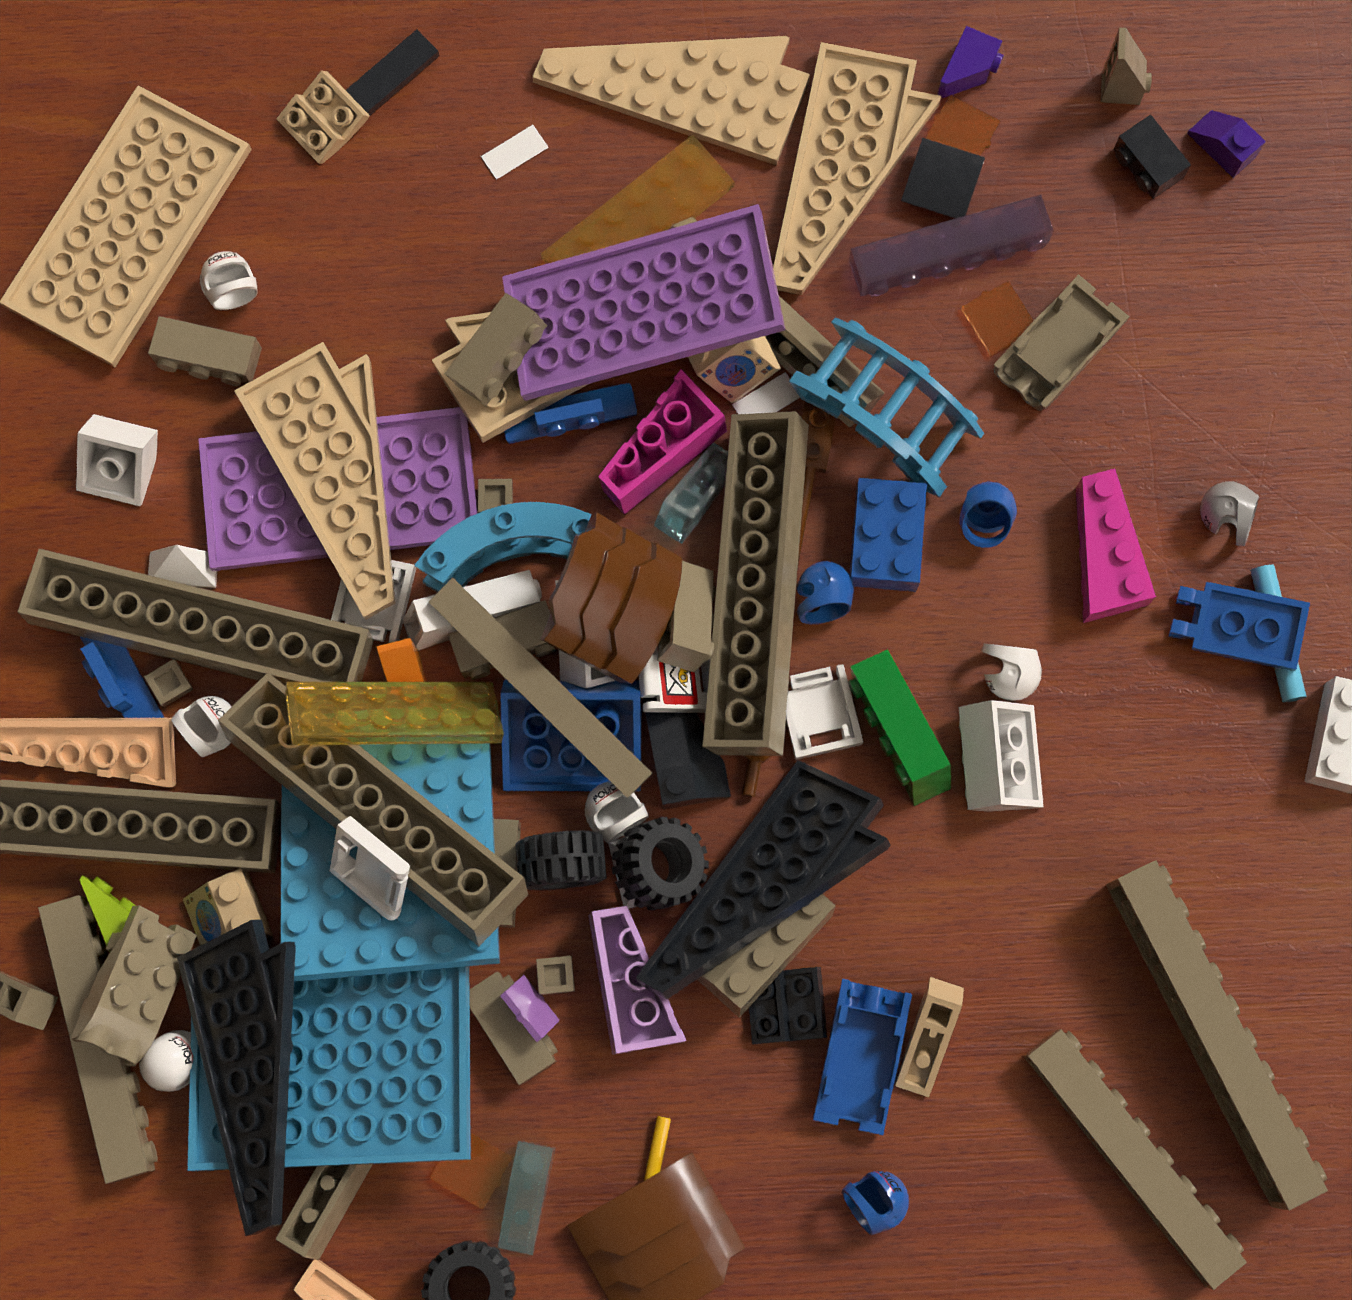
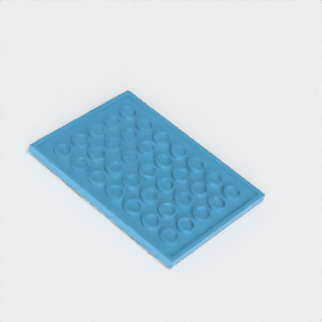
[281,702,500,982]
[188,966,471,1171]

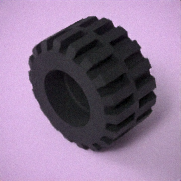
[612,817,709,910]
[515,831,607,890]
[421,1240,516,1300]

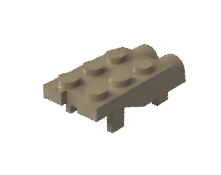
[994,274,1130,411]
[71,905,197,1067]

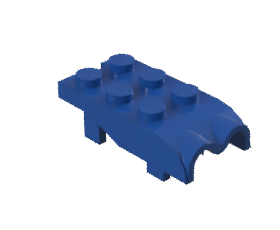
[813,979,912,1135]

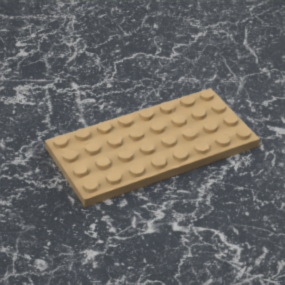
[0,86,252,367]

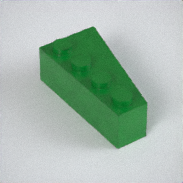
[848,649,951,806]

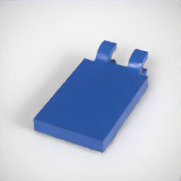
[1169,582,1310,671]

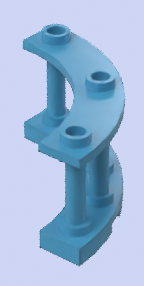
[789,317,984,498]
[414,502,592,592]

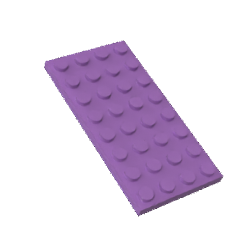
[502,204,785,401]
[199,407,478,571]

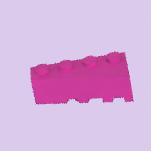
[598,370,727,515]
[1076,468,1156,623]

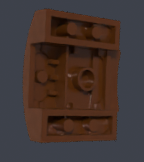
[540,512,682,684]
[567,1153,745,1300]

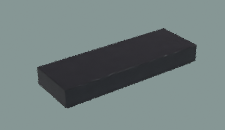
[346,29,440,115]

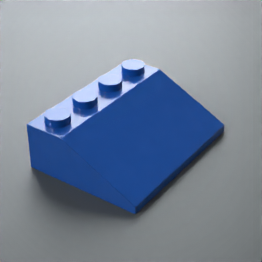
[501,680,642,791]

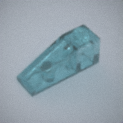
[654,442,728,544]
[498,1140,556,1255]

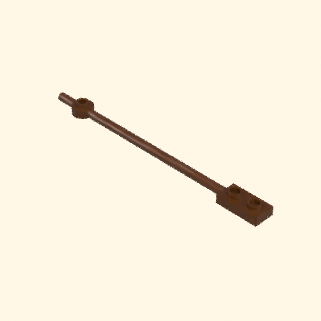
[742,401,836,797]

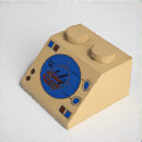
[688,336,781,403]
[183,868,273,946]

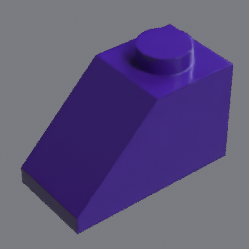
[938,26,1004,98]
[1187,110,1266,178]

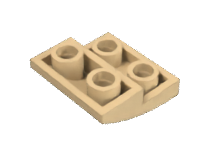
[277,70,370,164]

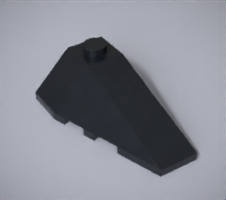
[643,697,731,810]

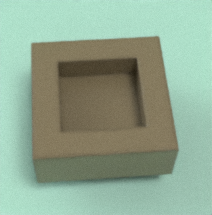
[478,479,513,513]
[144,659,194,707]
[536,956,575,995]

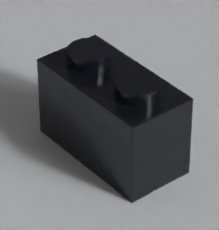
[1114,114,1191,199]

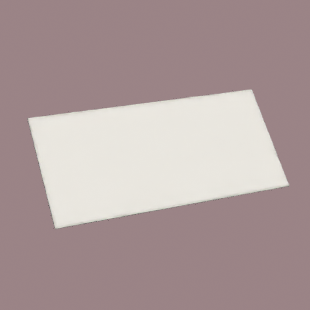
[481,125,549,179]
[732,372,800,414]

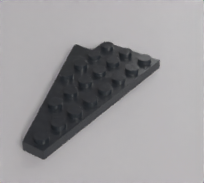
[636,760,891,1000]
[177,920,296,1236]

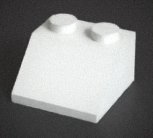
[76,414,158,506]

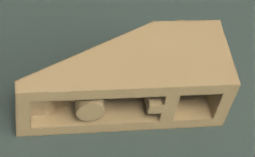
[895,977,964,1097]

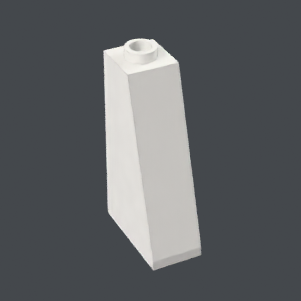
[403,570,542,651]

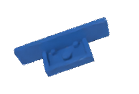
[504,383,637,444]
[80,636,165,718]

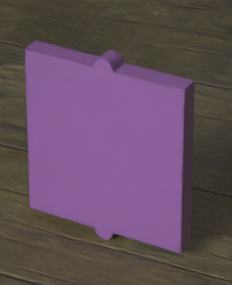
[500,975,560,1042]

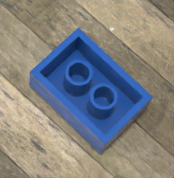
[850,478,927,592]

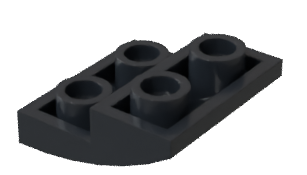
[901,138,985,221]
[749,967,828,1044]

